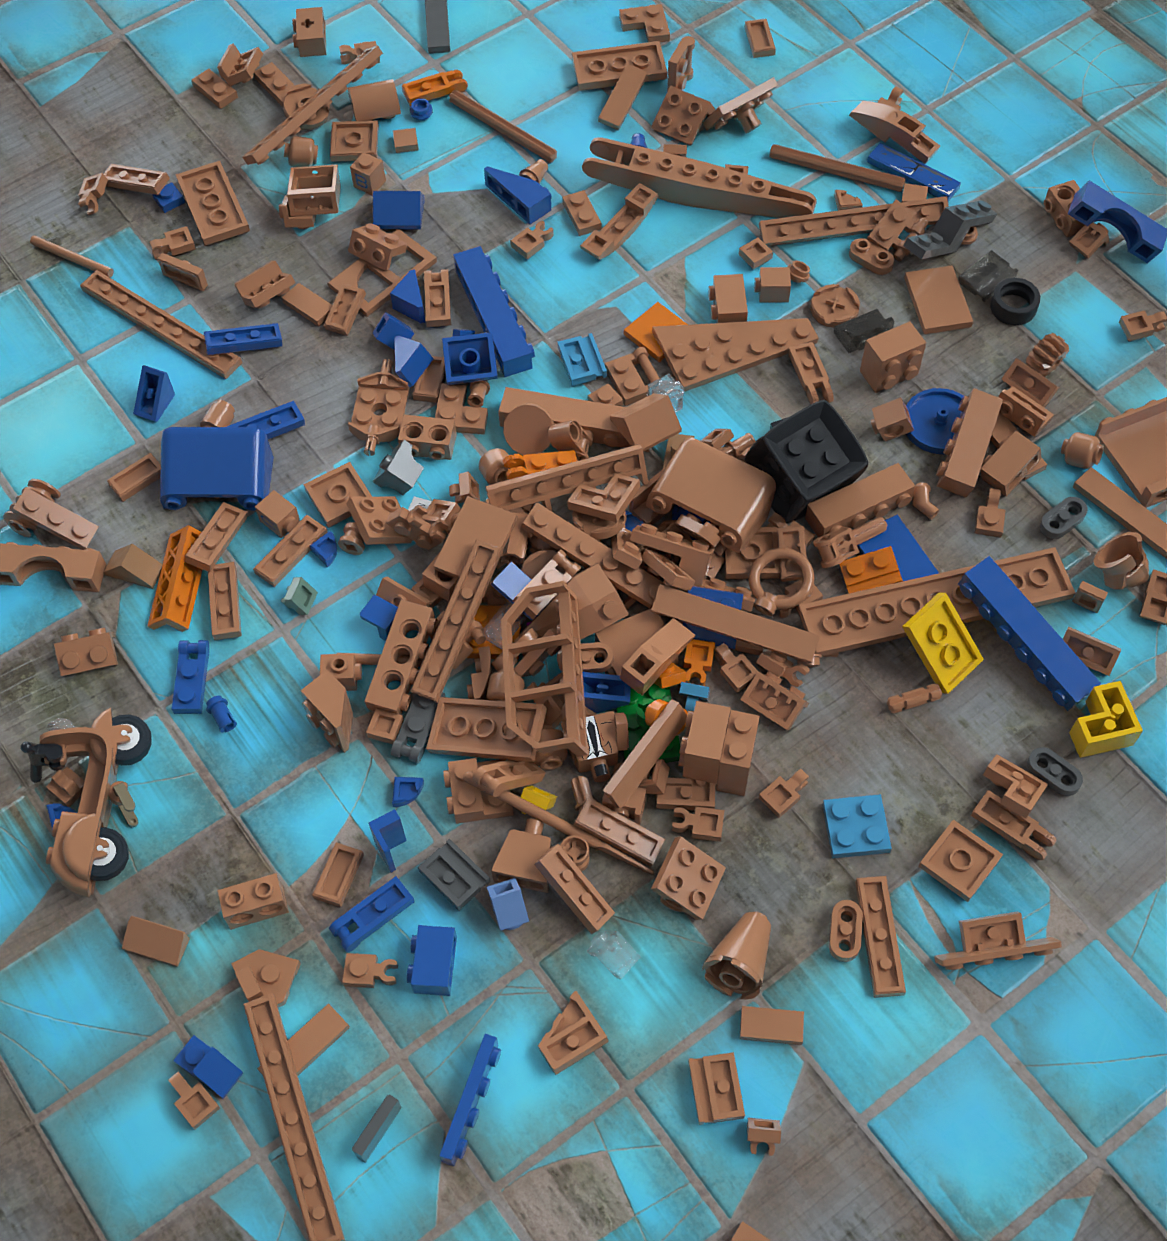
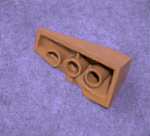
[514,563,629,657]

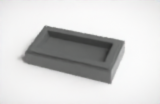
[352,1094,402,1163]

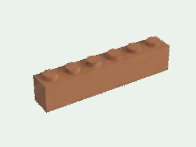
[498,387,650,452]

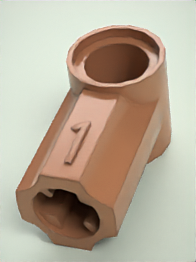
[500,512,532,566]

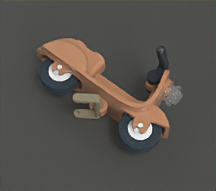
[20,707,152,898]

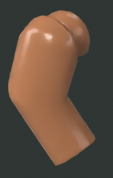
[912,483,939,520]

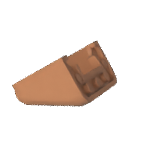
[646,438,776,553]

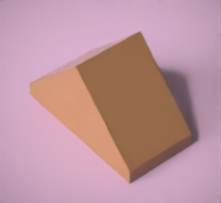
[103,544,163,589]

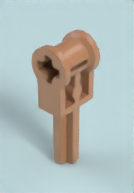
[813,517,887,568]

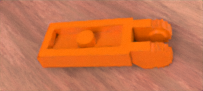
[402,70,468,106]
[503,450,577,480]

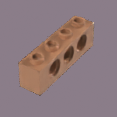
[364,600,438,715]

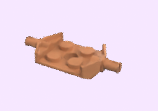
[348,359,409,456]

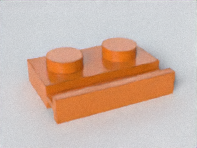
[839,546,903,594]

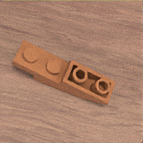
[849,101,940,164]

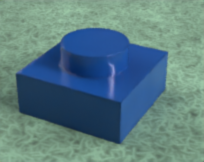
[152,182,185,213]

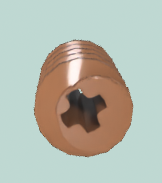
[3,479,61,537]

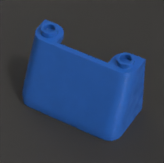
[160,427,274,511]

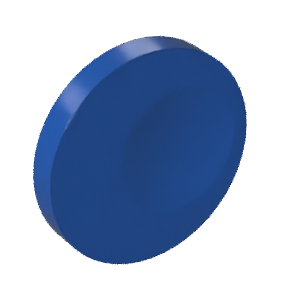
[906,388,963,455]

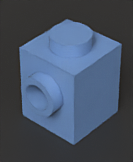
[487,878,529,931]

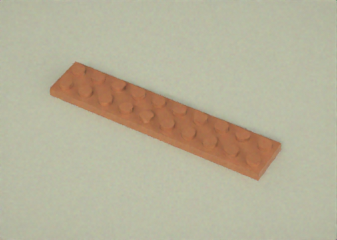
[798,547,1076,656]

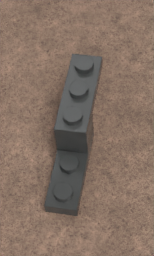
[903,200,997,260]

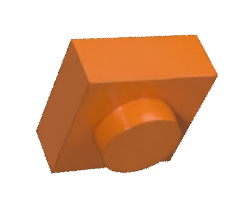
[654,663,686,689]

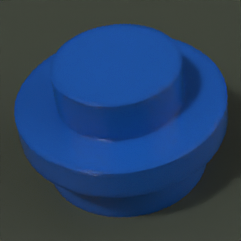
[410,98,433,120]

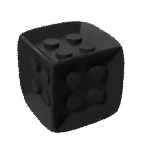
[744,400,868,523]

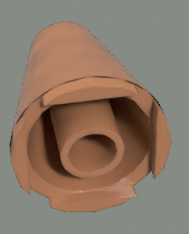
[702,912,771,1000]

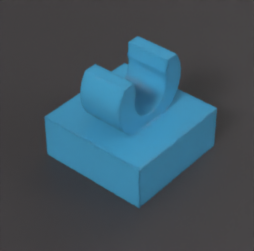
[679,682,710,711]

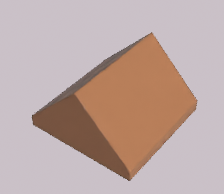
[610,393,682,452]

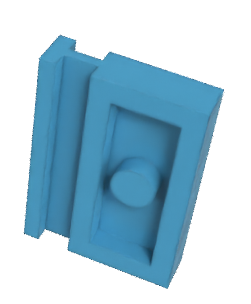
[557,333,607,386]

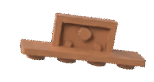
[934,911,1062,970]

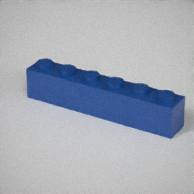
[453,246,535,377]
[958,556,1101,711]

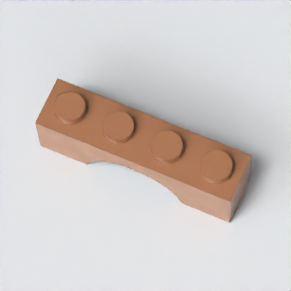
[0,542,106,592]

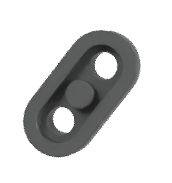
[1040,497,1088,539]
[1027,747,1083,796]

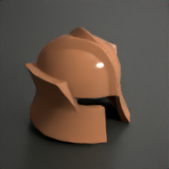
[1093,532,1149,589]

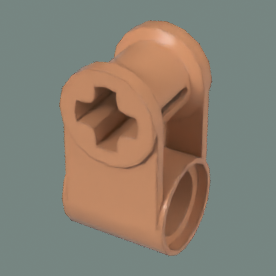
[548,420,593,461]

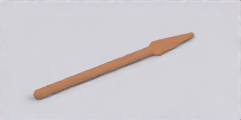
[463,771,654,875]

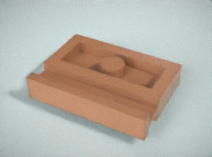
[688,1052,745,1125]

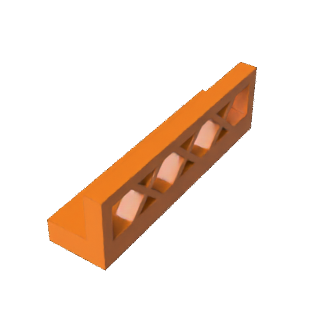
[147,525,203,632]

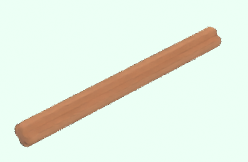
[449,90,557,162]
[769,144,905,192]

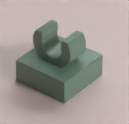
[281,577,318,615]

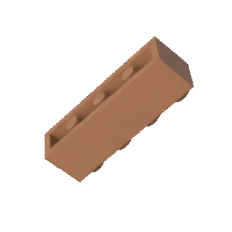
[936,388,1003,498]
[805,463,915,537]

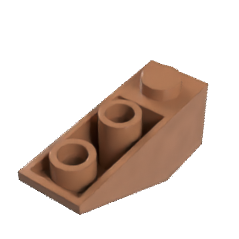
[620,618,695,696]

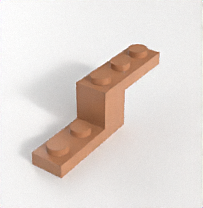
[630,524,756,612]

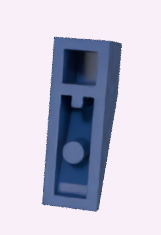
[484,166,552,224]

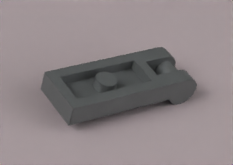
[391,692,445,763]

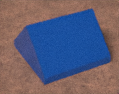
[373,191,425,229]
[442,332,498,385]

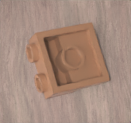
[443,758,514,824]

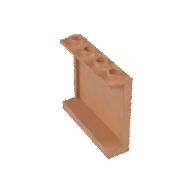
[1095,397,1167,508]

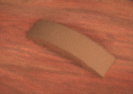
[580,183,658,260]

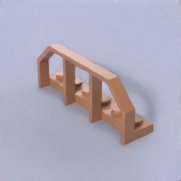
[485,444,649,511]
[501,581,588,757]

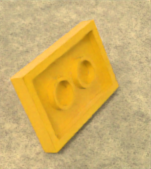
[902,593,984,694]

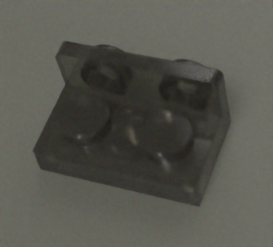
[833,309,895,353]

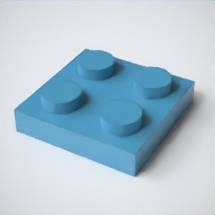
[822,794,892,859]

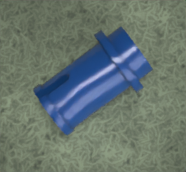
[206,695,237,733]

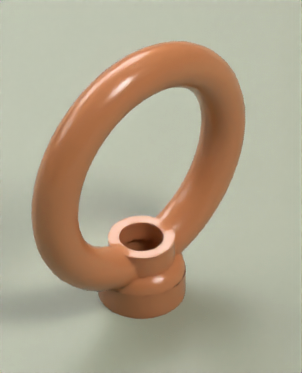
[749,548,814,616]

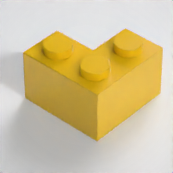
[1069,681,1143,758]

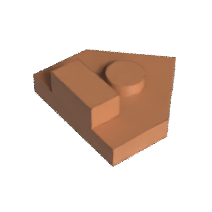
[231,949,301,1008]

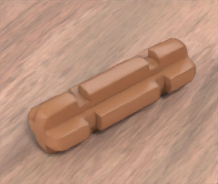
[887,683,942,713]

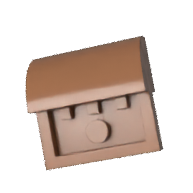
[347,79,401,121]

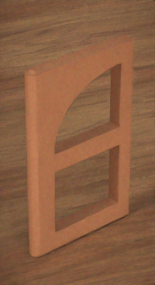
[327,229,437,317]

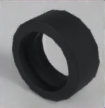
[990,277,1041,326]

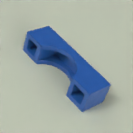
[1068,180,1167,264]

